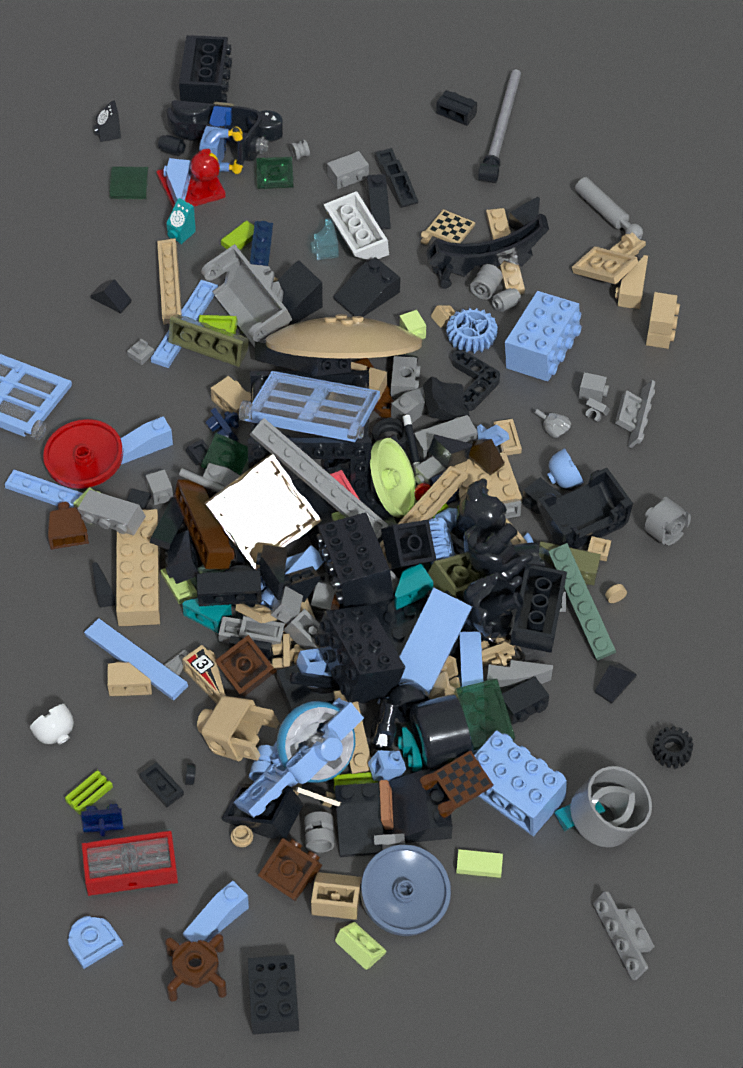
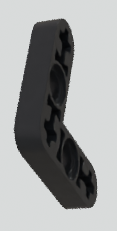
[452,350,500,411]

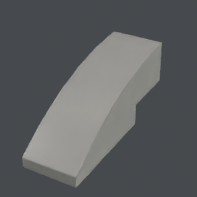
[219,616,285,645]
[486,660,553,691]

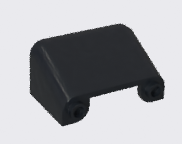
[537,468,633,549]

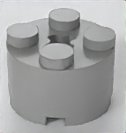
[644,497,691,546]

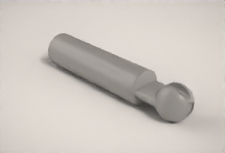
[575,177,643,239]

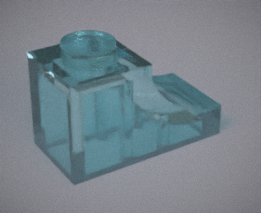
[311,218,339,260]

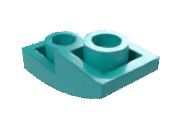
[398,728,422,773]

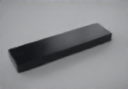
[150,497,184,549]

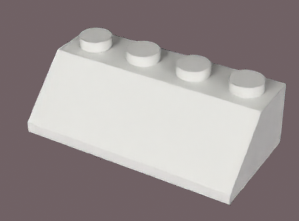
[324,191,389,260]

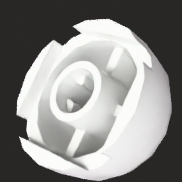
[30,704,74,745]

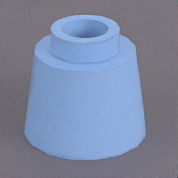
[435,508,457,532]

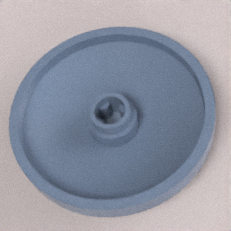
[360,845,451,936]

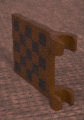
[420,750,494,818]

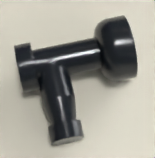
[432,264,453,289]

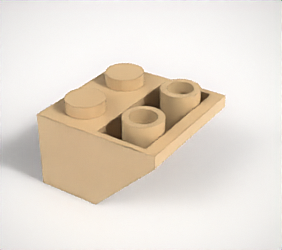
[311,872,362,920]

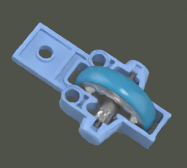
[233,698,364,817]

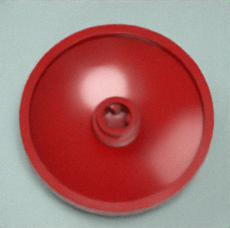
[43,419,124,489]

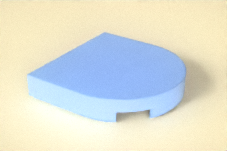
[68,916,123,969]

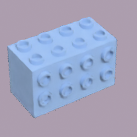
[505,291,582,381]
[474,730,567,837]

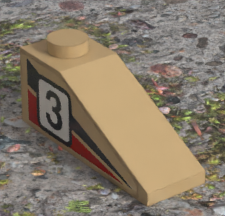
[182,645,225,704]

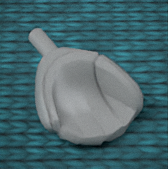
[534,409,571,438]

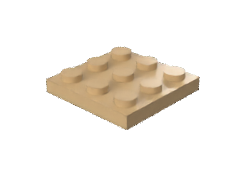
[452,452,522,503]

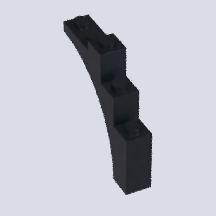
[426,214,549,277]

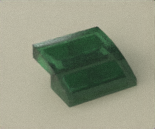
[110,167,148,199]

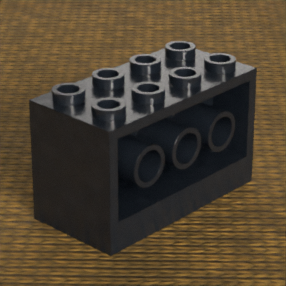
[179,35,232,104]

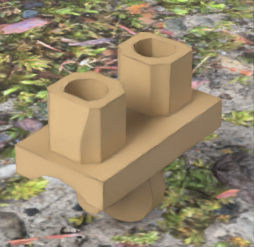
[610,233,646,256]
[272,634,304,670]
[481,636,515,667]

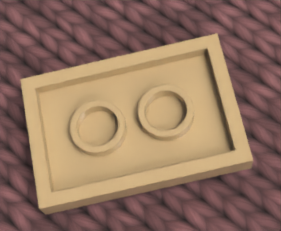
[572,247,638,284]

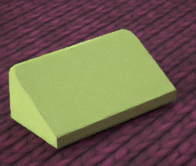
[335,922,387,970]

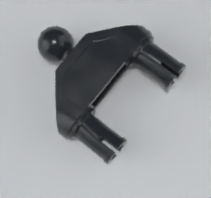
[370,698,398,758]

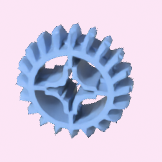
[446,307,498,354]
[429,518,455,565]

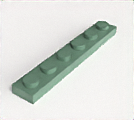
[548,543,616,661]

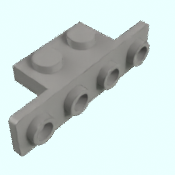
[615,380,655,448]
[593,891,655,980]

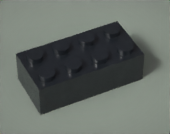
[510,564,567,653]

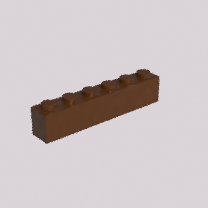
[174,479,234,569]

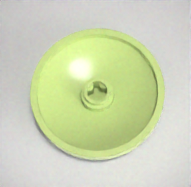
[370,438,417,518]

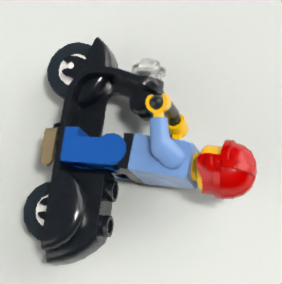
[166,100,283,182]

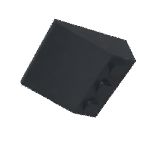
[379,768,453,843]

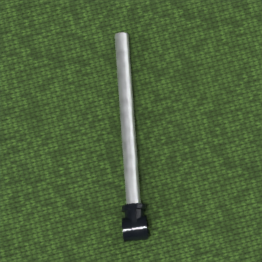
[478,69,521,183]

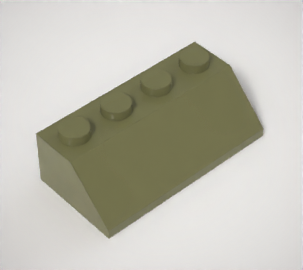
[168,314,249,367]

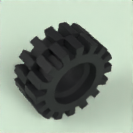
[653,726,694,769]

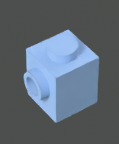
[368,750,406,781]

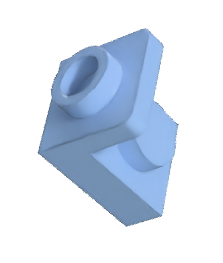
[477,424,509,446]

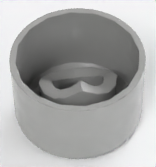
[570,766,652,848]

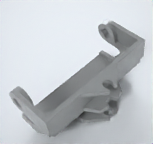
[201,244,292,347]

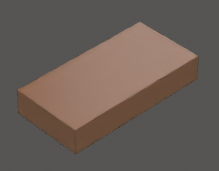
[380,780,394,830]

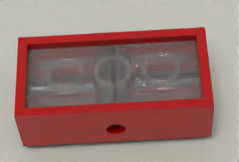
[82,831,178,896]

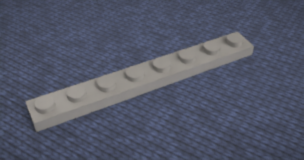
[249,418,388,539]

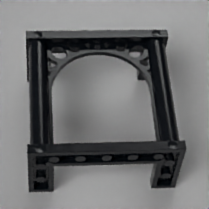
[248,370,371,491]

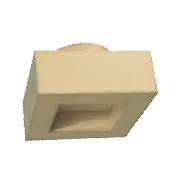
[587,536,611,561]

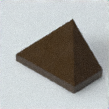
[468,439,505,476]

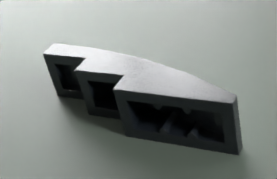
[375,148,419,208]

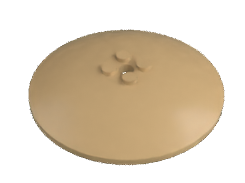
[266,314,422,358]

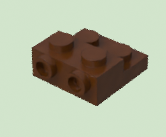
[258,838,322,901]

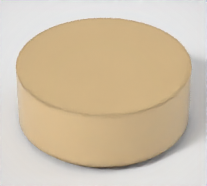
[605,584,627,603]

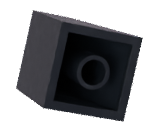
[276,260,323,326]

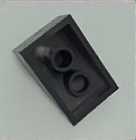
[333,257,400,317]
[221,783,304,840]
[335,783,383,857]

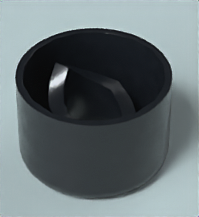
[409,694,472,769]

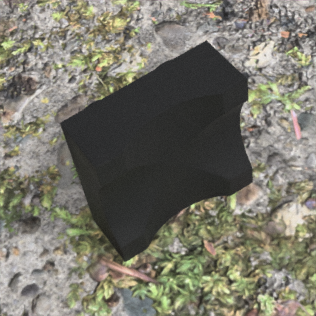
[423,376,470,421]

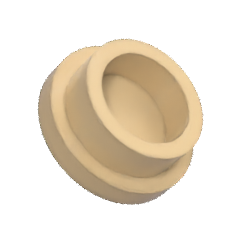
[231,825,253,847]

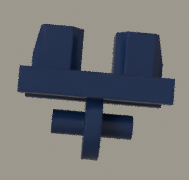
[205,408,240,445]

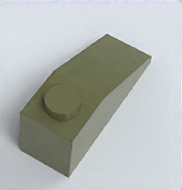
[539,542,601,585]

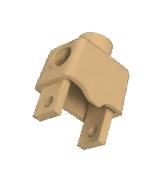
[197,696,280,762]

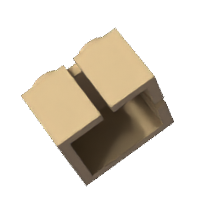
[646,292,680,349]

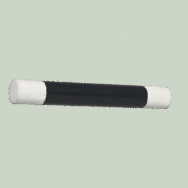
[402,415,421,473]

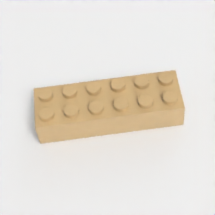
[116,509,160,626]

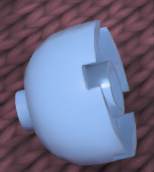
[547,448,584,489]

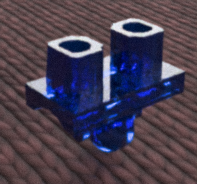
[81,804,123,837]

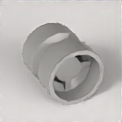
[470,264,503,300]
[304,812,334,853]

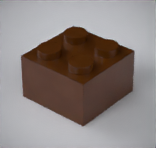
[215,635,277,697]

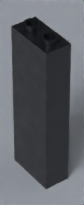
[255,340,351,376]

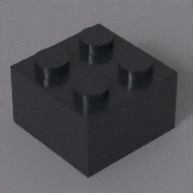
[381,519,436,569]

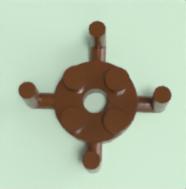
[165,934,227,1002]

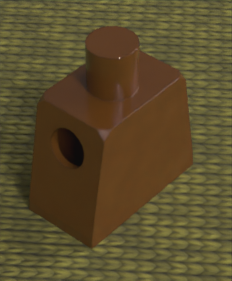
[48,502,89,550]

